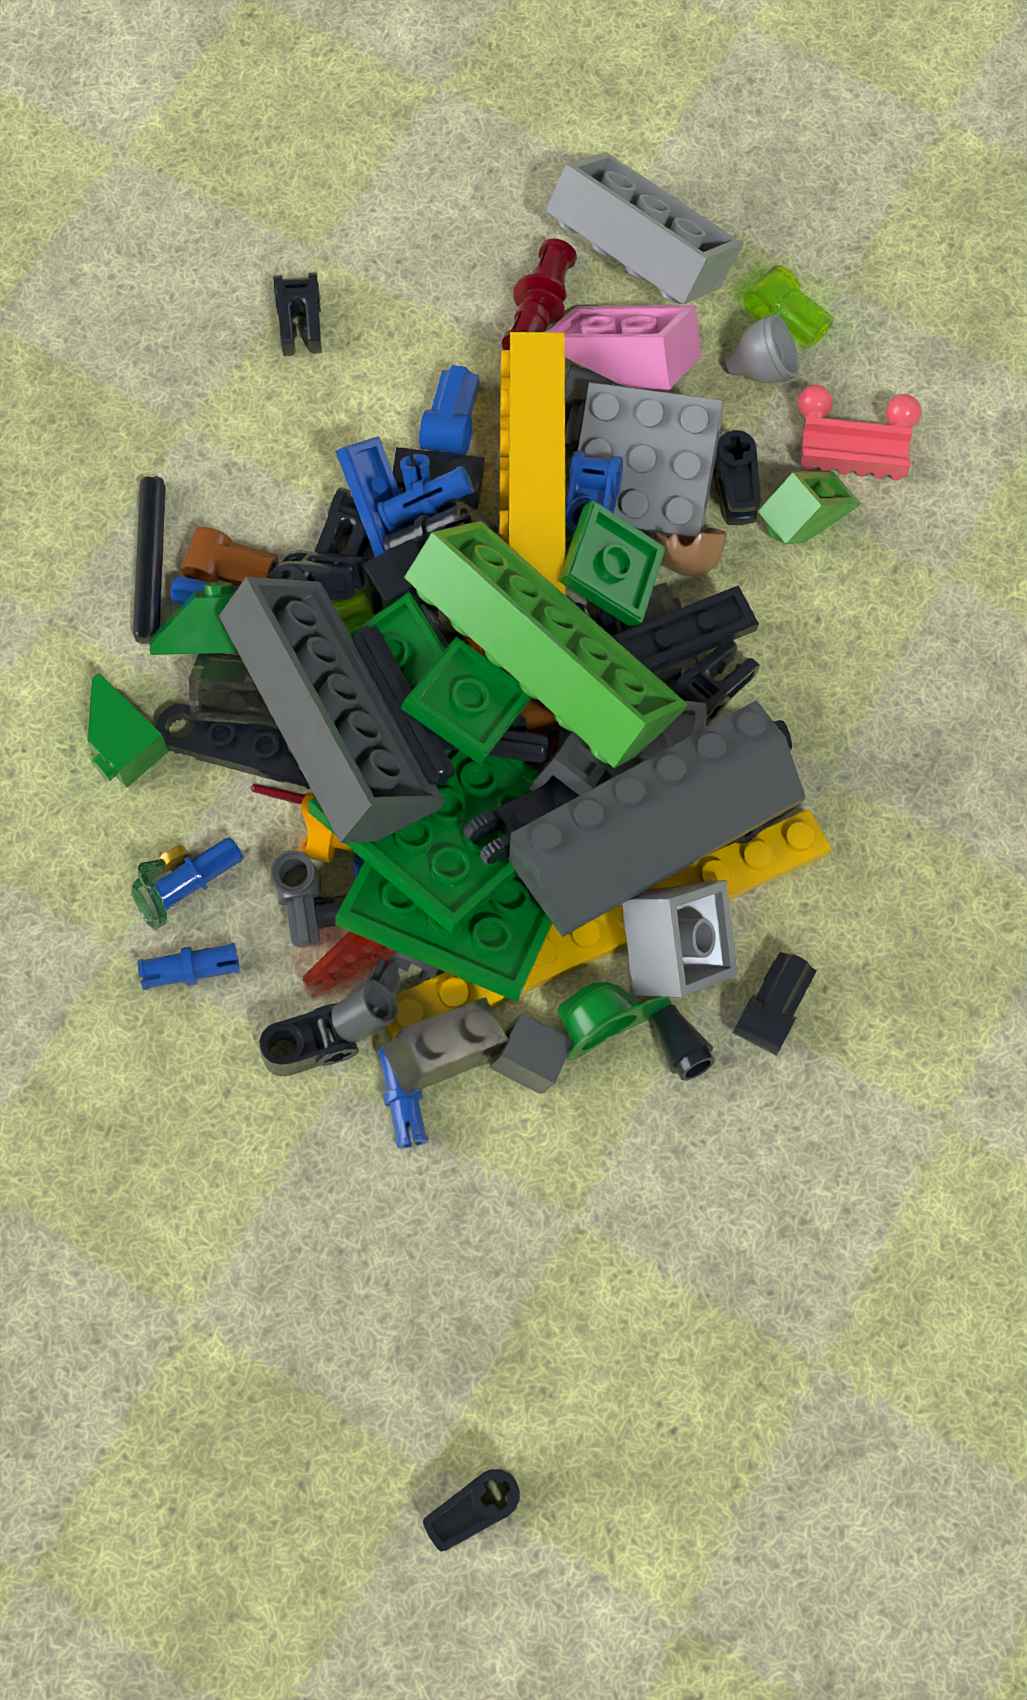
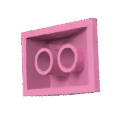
[547,305,702,392]

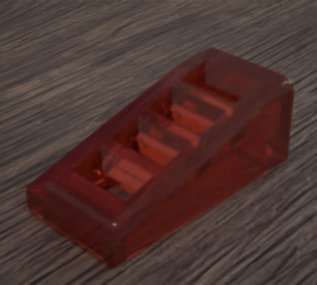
[302,931,394,998]

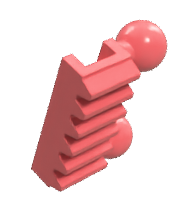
[797,385,921,481]

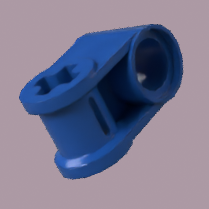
[565,451,623,534]

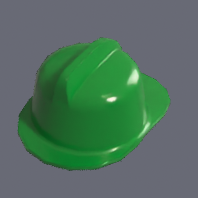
[557,982,671,1061]

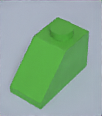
[758,472,861,544]

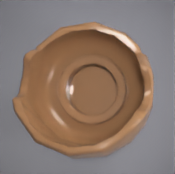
[654,528,727,576]

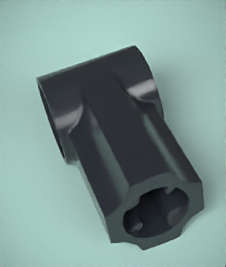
[733,952,817,1056]

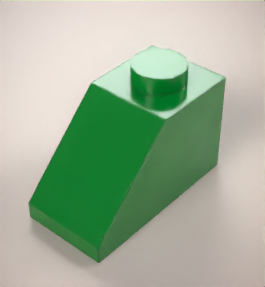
[150,582,238,655]
[87,673,169,788]

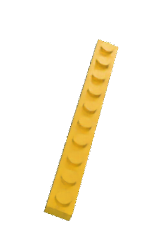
[386,809,832,1046]

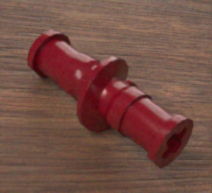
[501,238,577,350]

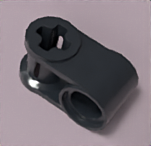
[259,1003,359,1076]

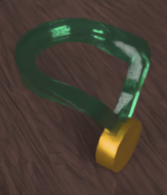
[131,845,190,930]

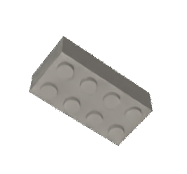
[545,152,743,305]

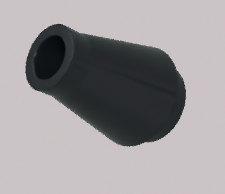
[651,1005,715,1081]

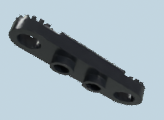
[156,704,310,789]

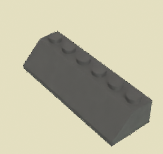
[219,577,445,843]
[509,700,806,937]

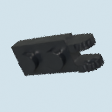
[463,779,580,865]

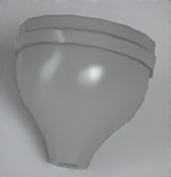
[726,314,799,384]

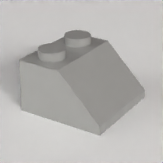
[622,880,738,997]

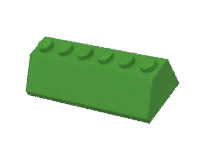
[404,521,688,768]

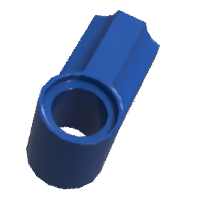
[419,365,480,455]

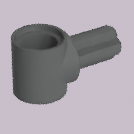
[565,365,613,452]
[271,850,321,947]
[332,958,400,1043]

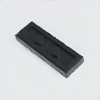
[612,585,759,673]

